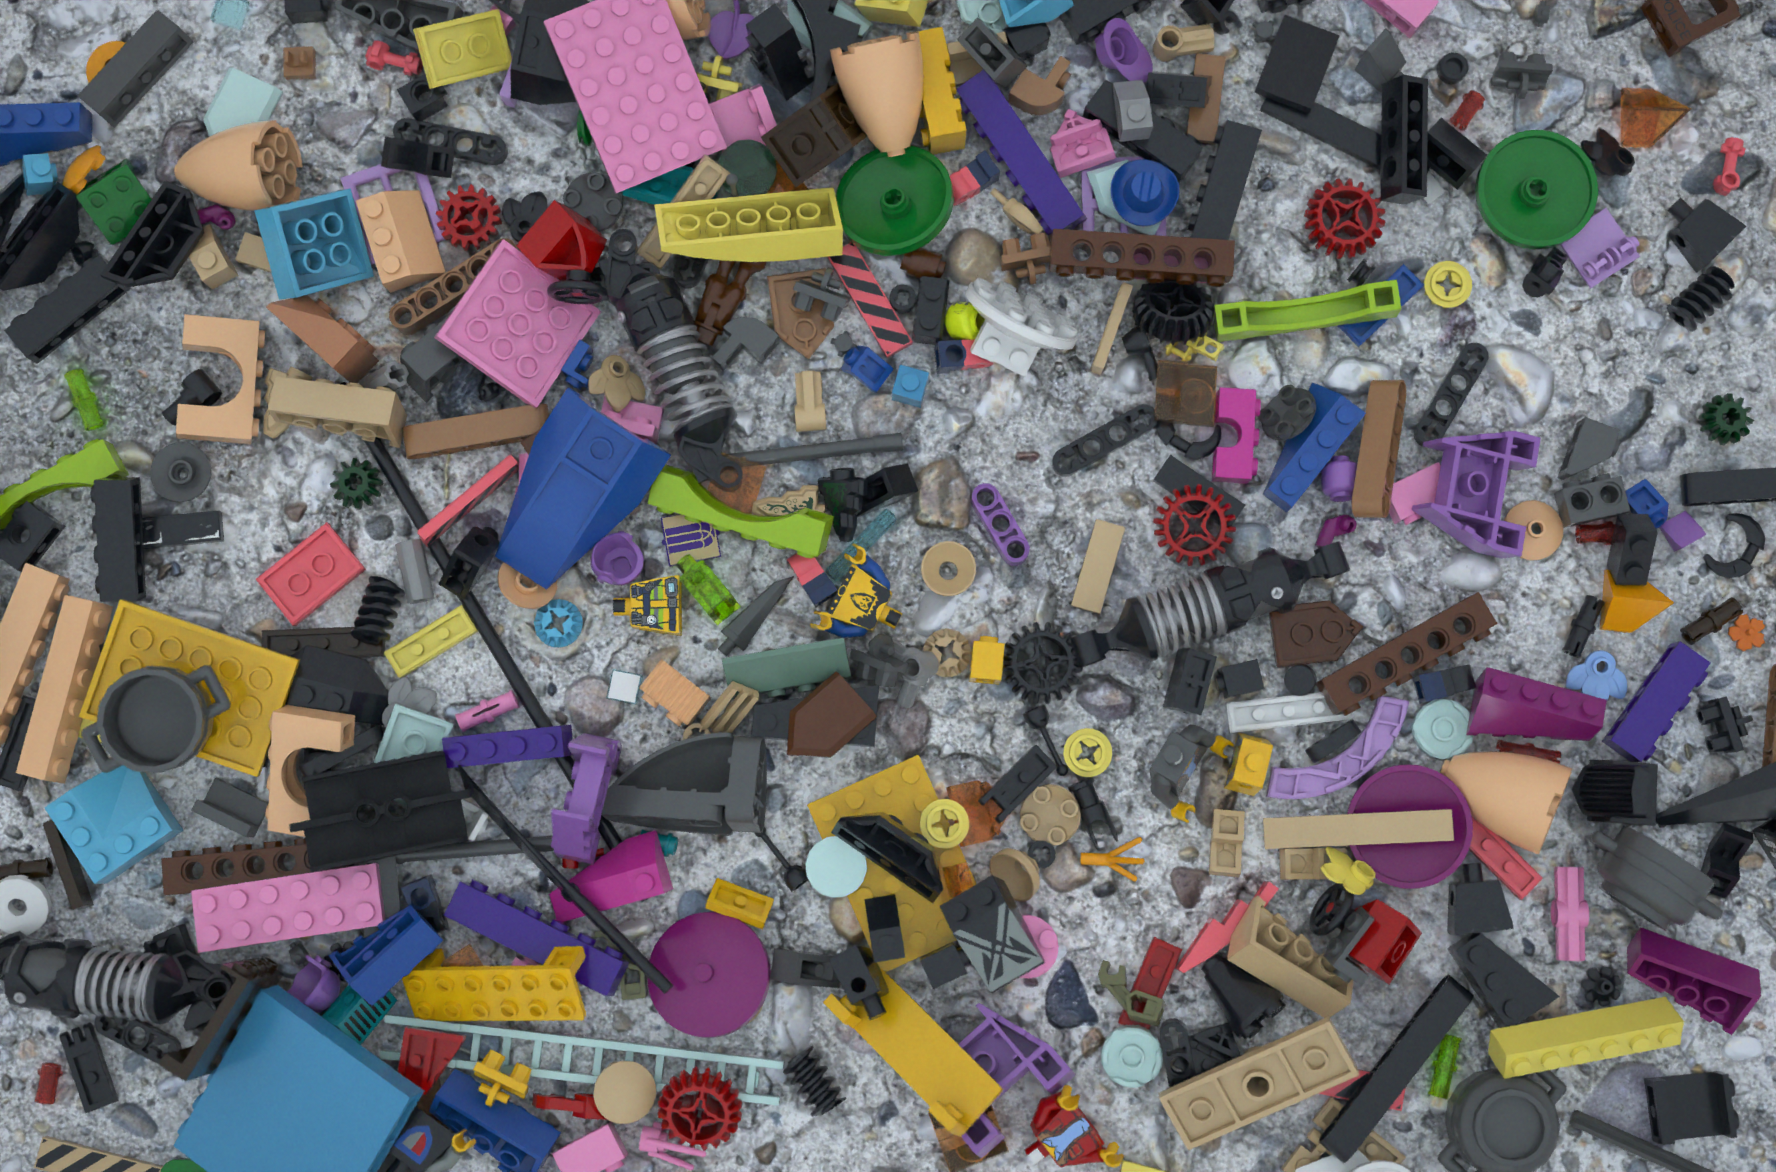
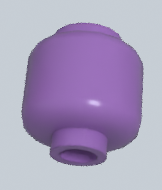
[1321,455,1357,502]

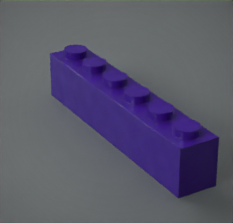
[956,69,1087,236]
[444,879,630,997]

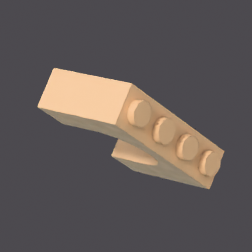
[176,314,265,444]
[265,705,355,837]

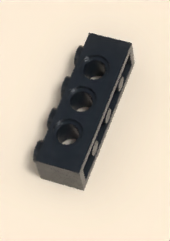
[1380,75,1428,205]

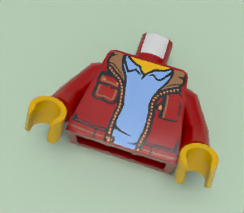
[1024,1085,1124,1167]

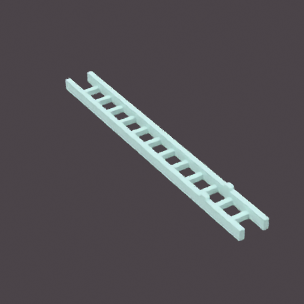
[379,1014,785,1106]

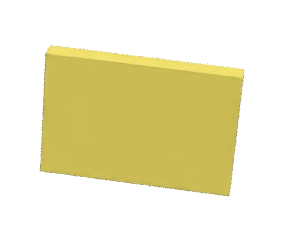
[413,9,512,89]

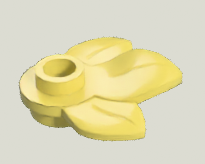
[1321,846,1376,895]

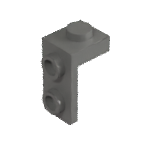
[1323,906,1374,986]

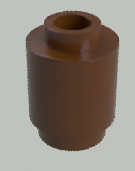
[900,248,946,279]

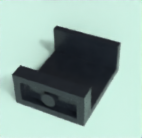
[1644,1071,1739,1145]

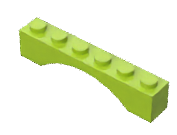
[1213,280,1401,342]
[0,439,129,530]
[647,464,834,558]

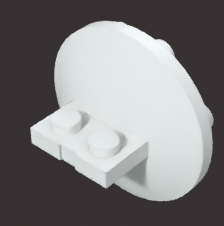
[965,278,1078,376]

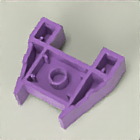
[1412,431,1541,559]
[551,733,622,865]
[958,1003,1076,1158]

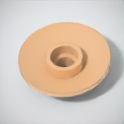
[1504,500,1563,560]
[497,562,557,609]

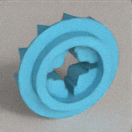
[533,599,583,648]

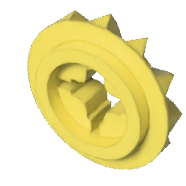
[1423,261,1472,309]
[1063,728,1112,777]
[920,799,969,848]

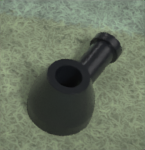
[1122,326,1158,381]

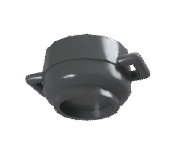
[81,665,231,773]
[1589,825,1723,931]
[1438,1068,1567,1172]

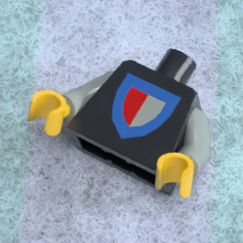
[386,1106,476,1172]

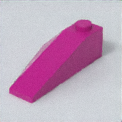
[549,830,673,922]

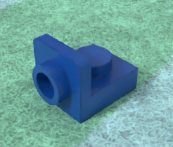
[561,340,594,390]
[841,345,894,393]
[1625,478,1669,529]

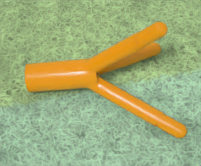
[1081,837,1145,882]

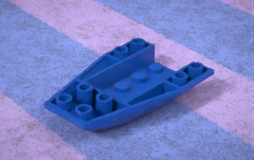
[495,387,671,589]

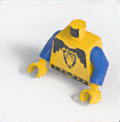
[810,543,903,638]

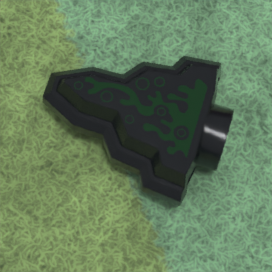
[818,468,868,542]

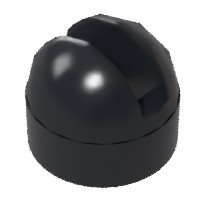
[71,241,98,267]

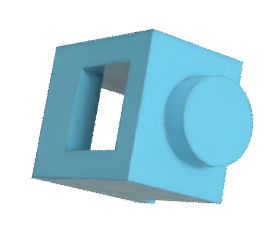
[22,153,58,196]

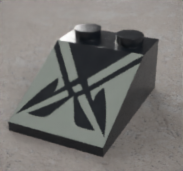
[940,875,1045,993]

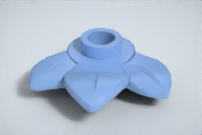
[1566,650,1627,700]

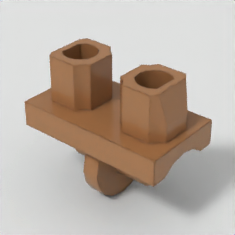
[1000,232,1050,285]

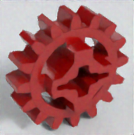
[436,184,502,251]

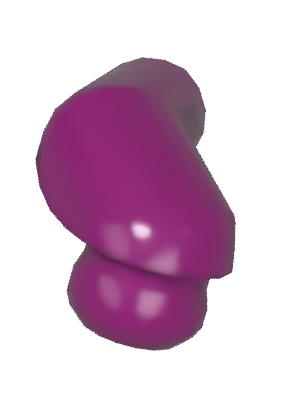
[197,204,236,230]
[1315,515,1357,548]

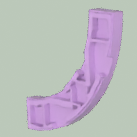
[1266,696,1409,799]

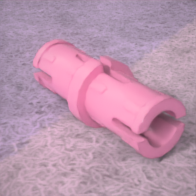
[455,690,520,732]

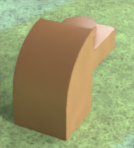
[1008,56,1072,115]

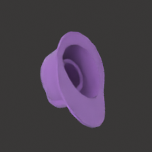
[1094,18,1153,83]

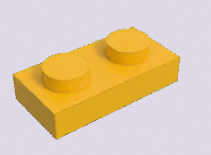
[705,878,774,930]

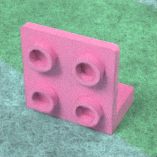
[709,84,777,161]

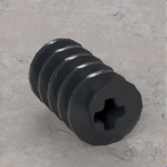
[1667,266,1734,332]
[351,576,405,645]
[783,1045,847,1117]

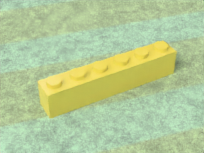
[1488,997,1684,1079]

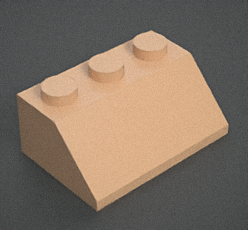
[356,190,446,293]

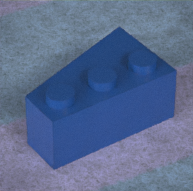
[329,905,443,1006]

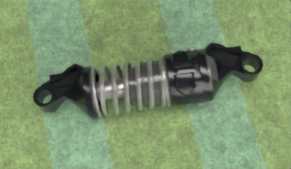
[598,229,743,492]

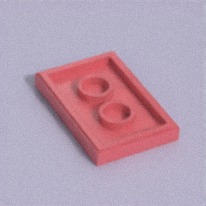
[256,522,366,626]

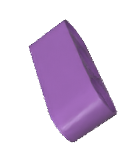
[971,483,1030,566]

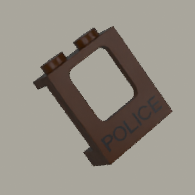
[1640,0,1741,57]

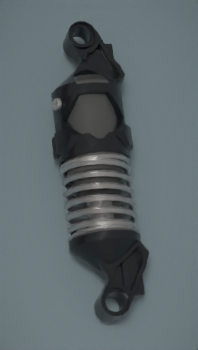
[1070,541,1350,668]
[0,931,232,1024]

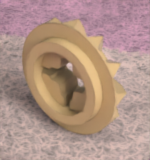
[923,628,971,677]

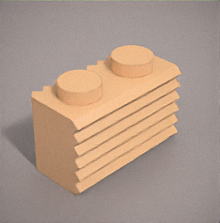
[639,659,711,727]

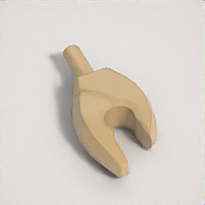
[990,188,1043,234]

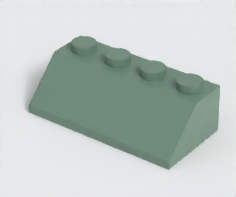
[722,637,851,699]

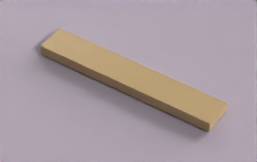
[1263,809,1454,849]

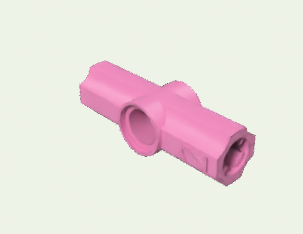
[1550,867,1589,961]

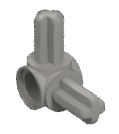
[890,638,939,708]

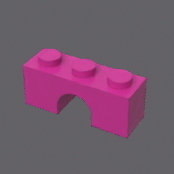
[1211,387,1261,484]

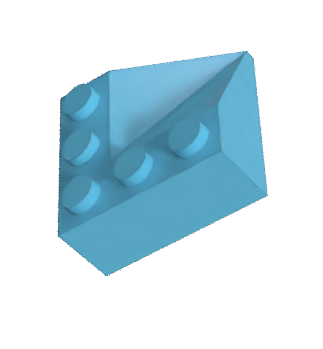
[254,188,374,299]
[44,765,184,884]

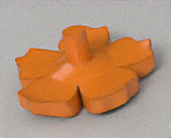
[1728,614,1765,651]

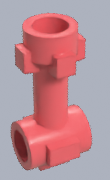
[365,40,423,76]
[1713,137,1746,196]

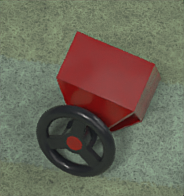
[516,200,608,304]
[1309,883,1422,985]

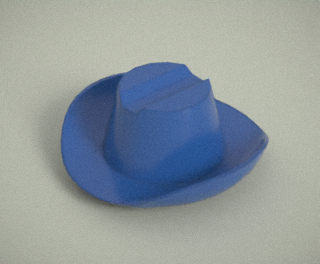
[1110,159,1179,226]

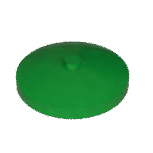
[1475,130,1598,250]
[836,145,954,256]

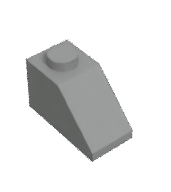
[1112,80,1153,142]

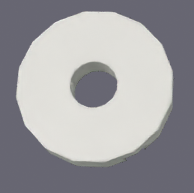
[0,875,52,935]

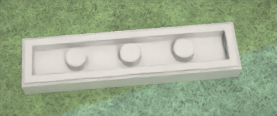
[1225,692,1351,734]

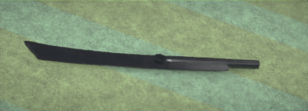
[458,765,674,994]

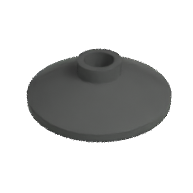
[150,442,211,502]

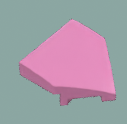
[1050,109,1116,178]

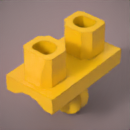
[473,1050,531,1107]

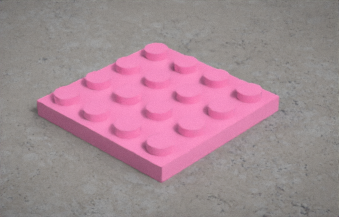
[434,239,601,408]

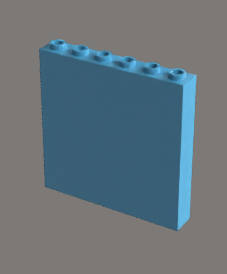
[173,985,424,1172]

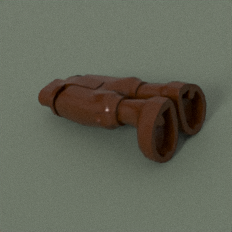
[694,260,767,347]

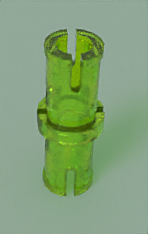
[64,368,104,431]
[1428,1034,1462,1099]

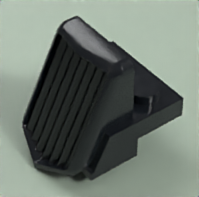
[1572,760,1658,826]

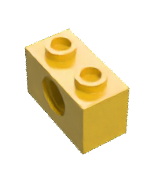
[969,636,1005,685]

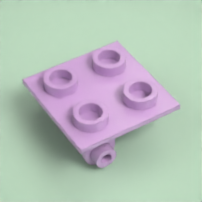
[1560,208,1640,289]

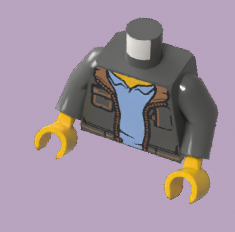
[1150,725,1234,823]

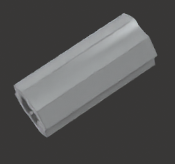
[359,360,409,391]
[395,539,434,604]

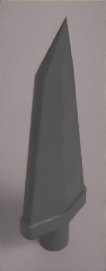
[718,576,794,657]

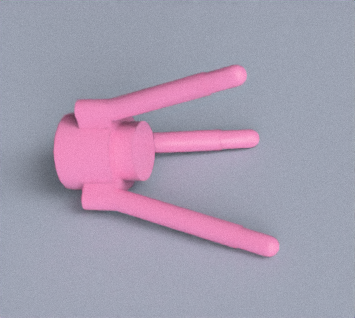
[639,1121,709,1170]

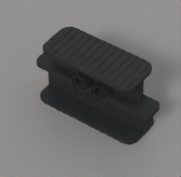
[289,751,473,872]

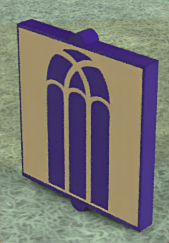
[661,514,721,567]

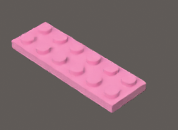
[191,863,385,953]

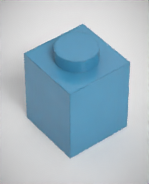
[892,365,929,408]

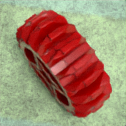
[1304,178,1386,259]
[1153,484,1236,566]
[658,1066,742,1151]

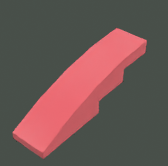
[1175,881,1279,973]

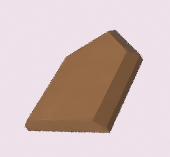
[767,268,834,360]

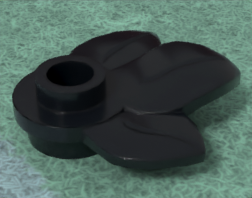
[1581,127,1635,176]
[502,191,548,242]

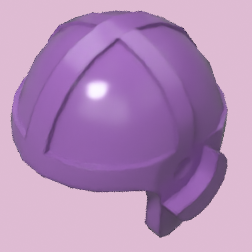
[591,531,644,586]
[287,955,340,1013]

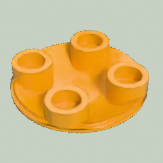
[62,145,106,194]

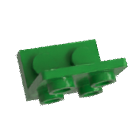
[76,158,152,245]

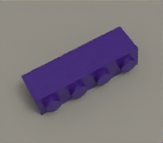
[1602,641,1710,762]
[442,724,573,768]

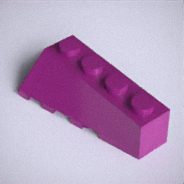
[1466,667,1607,741]
[1627,927,1761,1035]

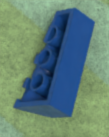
[0,102,92,167]
[1263,382,1366,513]
[429,1069,561,1172]

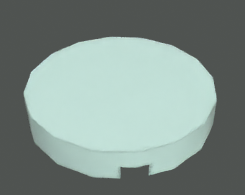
[1412,699,1474,760]
[805,836,867,898]
[1101,1025,1163,1088]

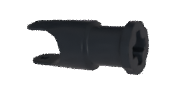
[1068,777,1118,850]

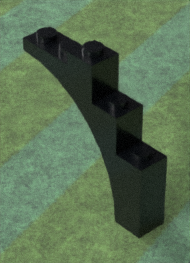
[791,0,863,102]

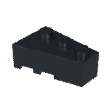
[745,4,813,101]
[1447,933,1560,1028]

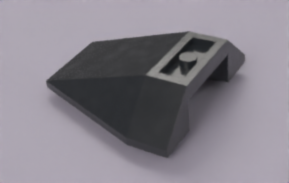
[511,0,590,105]

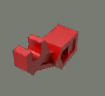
[532,1093,608,1120]

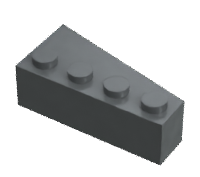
[400,306,469,403]

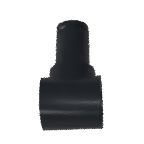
[162,369,222,426]

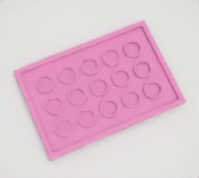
[543,0,727,193]

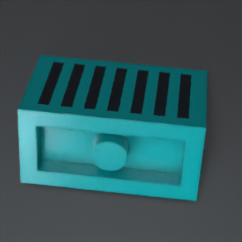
[322,984,398,1045]

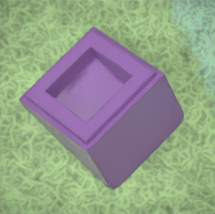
[1659,510,1706,552]

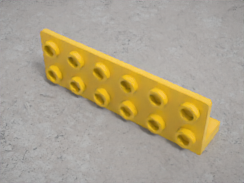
[402,946,586,1021]
[823,967,1003,1137]

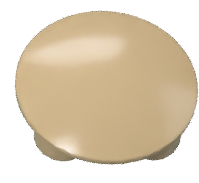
[1020,784,1081,845]
[593,1061,656,1124]

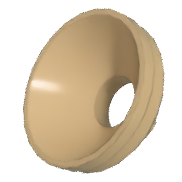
[921,541,976,596]
[989,848,1040,902]

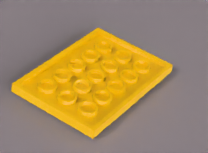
[79,599,300,777]
[807,755,976,972]

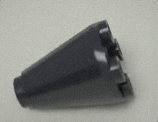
[1201,953,1286,1039]

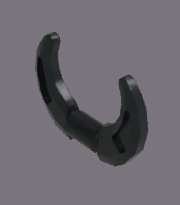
[1157,400,1222,460]
[1704,513,1765,578]

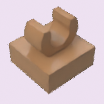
[283,46,316,80]

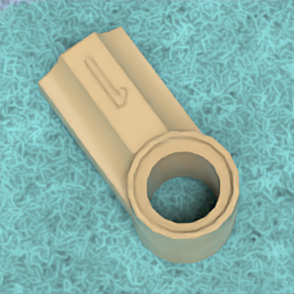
[1153,24,1215,62]
[795,371,827,432]

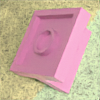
[601,396,664,445]

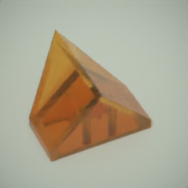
[1621,88,1692,148]

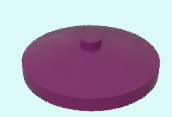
[1347,764,1473,889]
[647,912,771,1038]

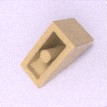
[189,224,238,290]

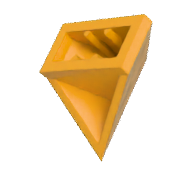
[1600,569,1674,633]

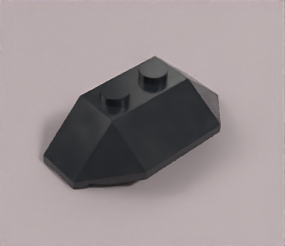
[100,181,205,288]
[0,182,80,291]
[285,645,389,726]
[831,812,943,903]

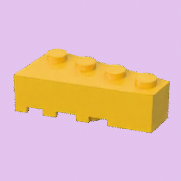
[918,27,967,155]

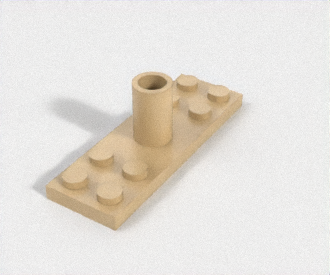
[1159,1016,1359,1151]

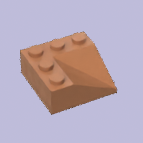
[266,295,379,384]

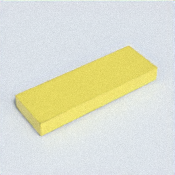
[384,605,478,678]

